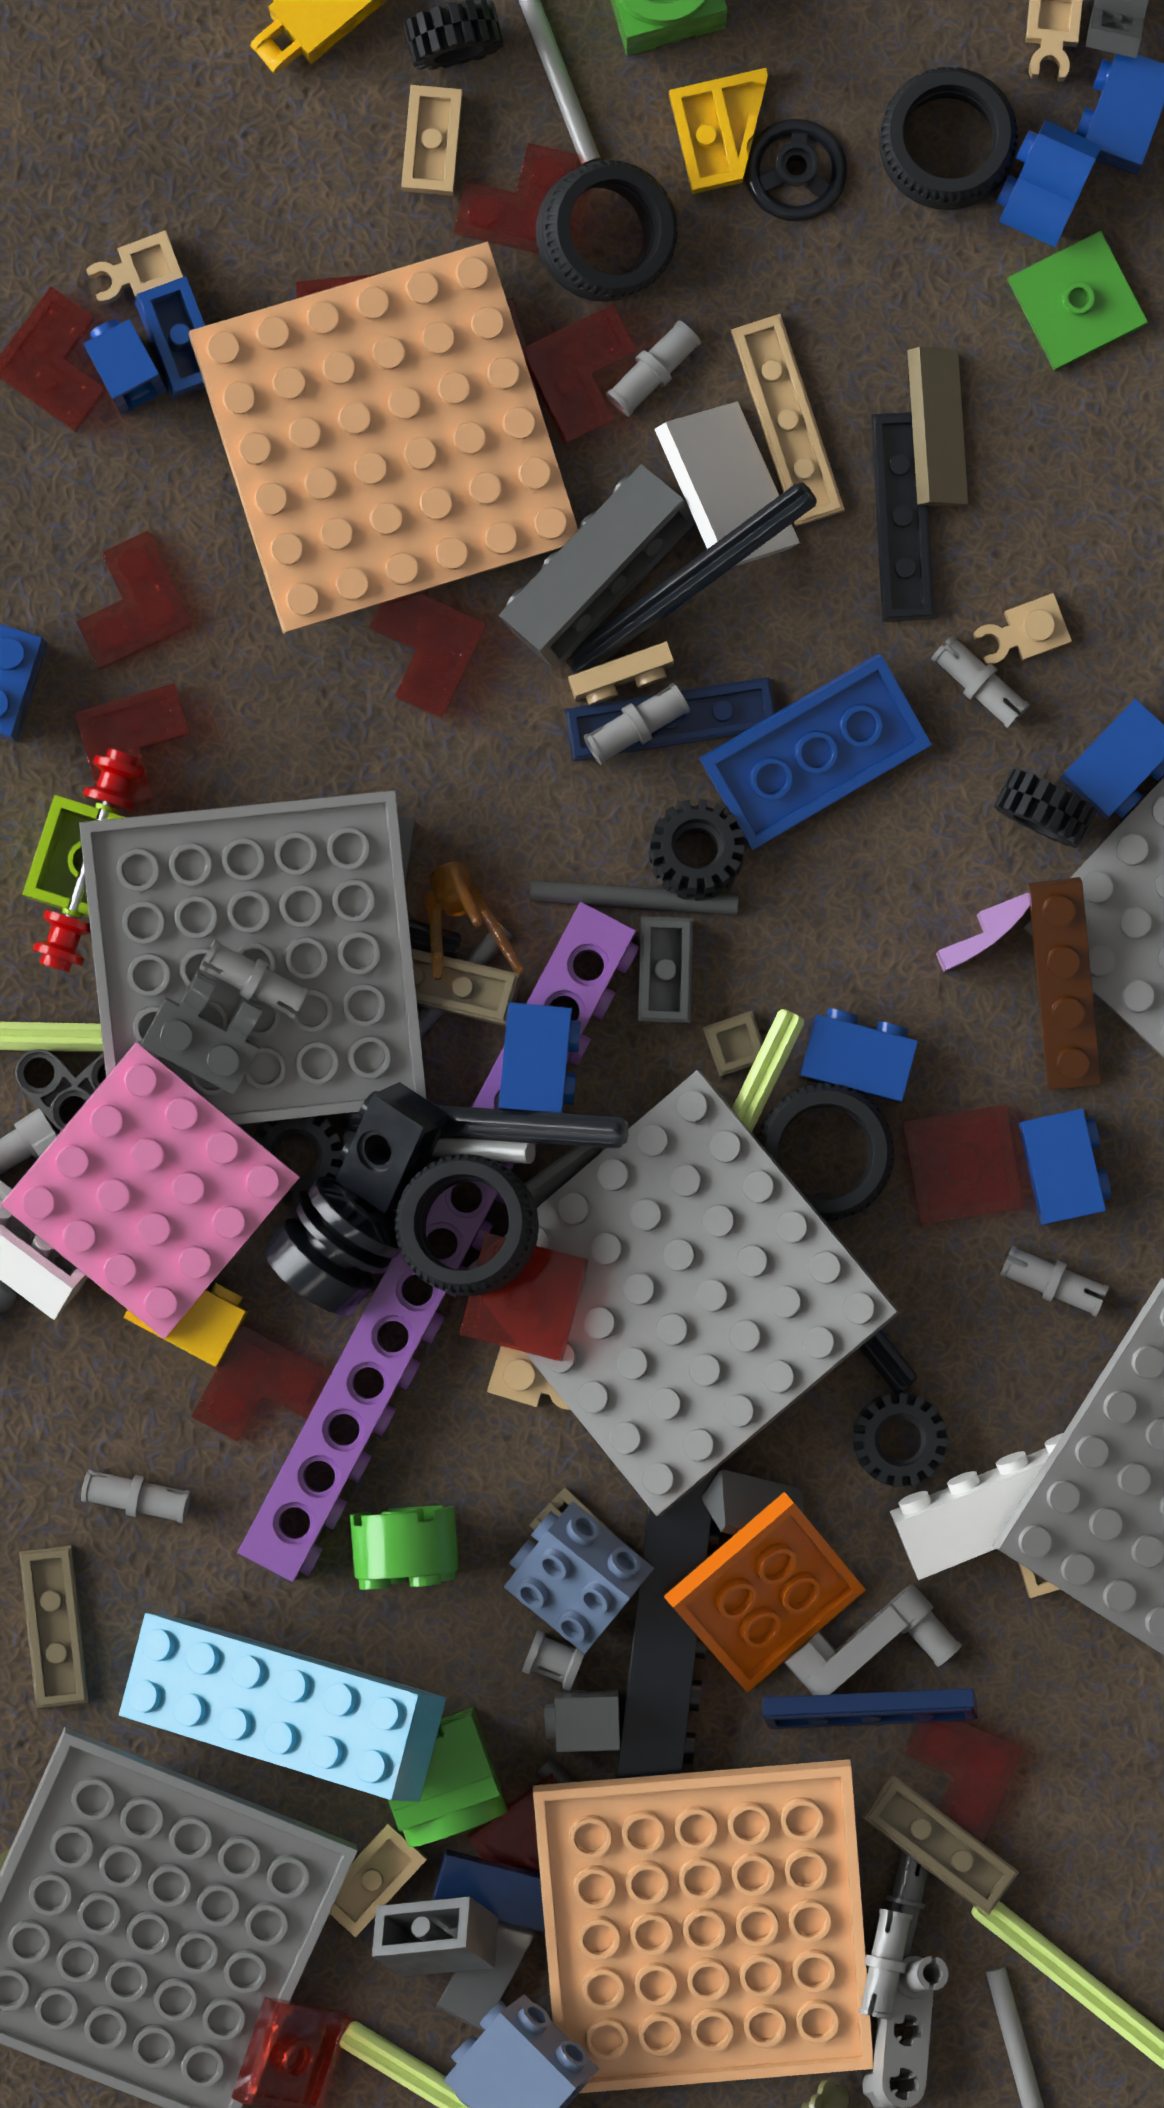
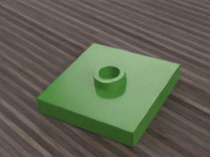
[1007,231,1148,371]

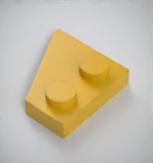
[669,68,768,194]

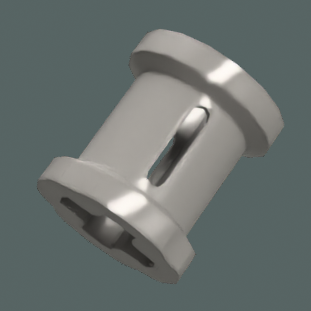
[522,1629,585,1692]

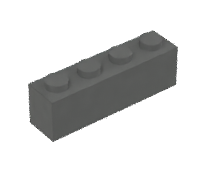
[499,464,696,671]

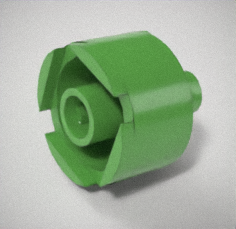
[350,1505,460,1590]

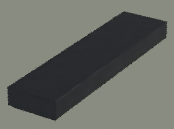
[871,412,934,622]

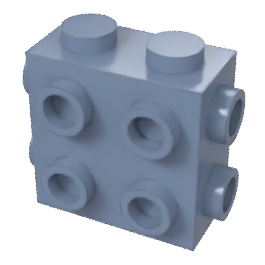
[504,1501,654,1654]
[443,1994,599,2108]

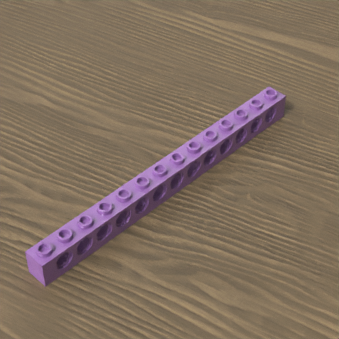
[237,902,640,1582]

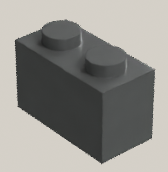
[544,1689,620,1752]
[372,1897,499,1977]

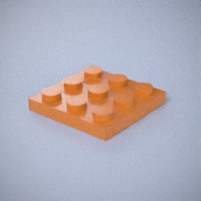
[664,1492,866,1693]

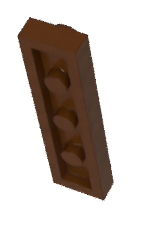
[1028,877,1101,1090]

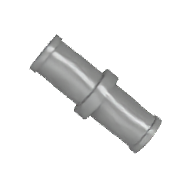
[606,320,701,417]
[931,634,1030,729]
[584,683,690,765]
[199,939,308,1019]
[1000,1245,1109,1317]
[81,1469,191,1524]
[858,1908,913,2020]

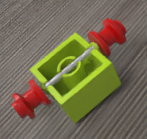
[22,749,145,973]

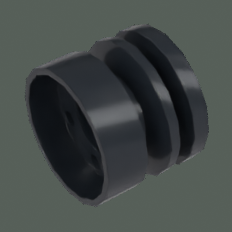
[264,1176,400,1316]

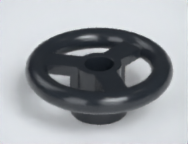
[745,119,847,221]

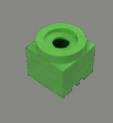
[610,0,728,56]
[388,1707,508,1847]

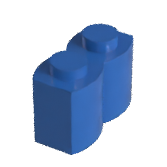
[996,120,1102,247]

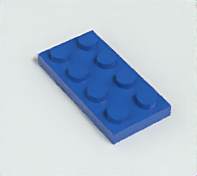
[699,653,932,850]

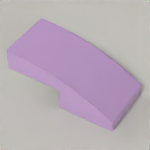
[936,893,1030,973]

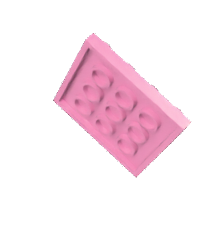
[1,1041,300,1339]

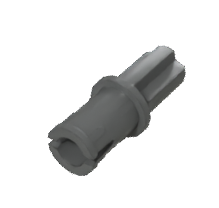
[885,1849,929,1957]

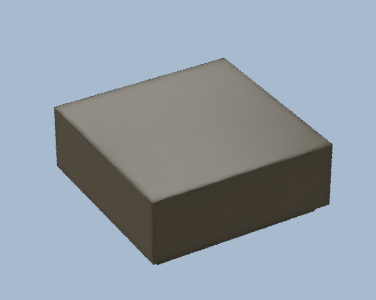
[703,1011,763,1077]

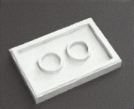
[655,401,800,567]

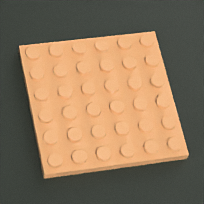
[188,241,578,634]
[533,1759,874,2093]

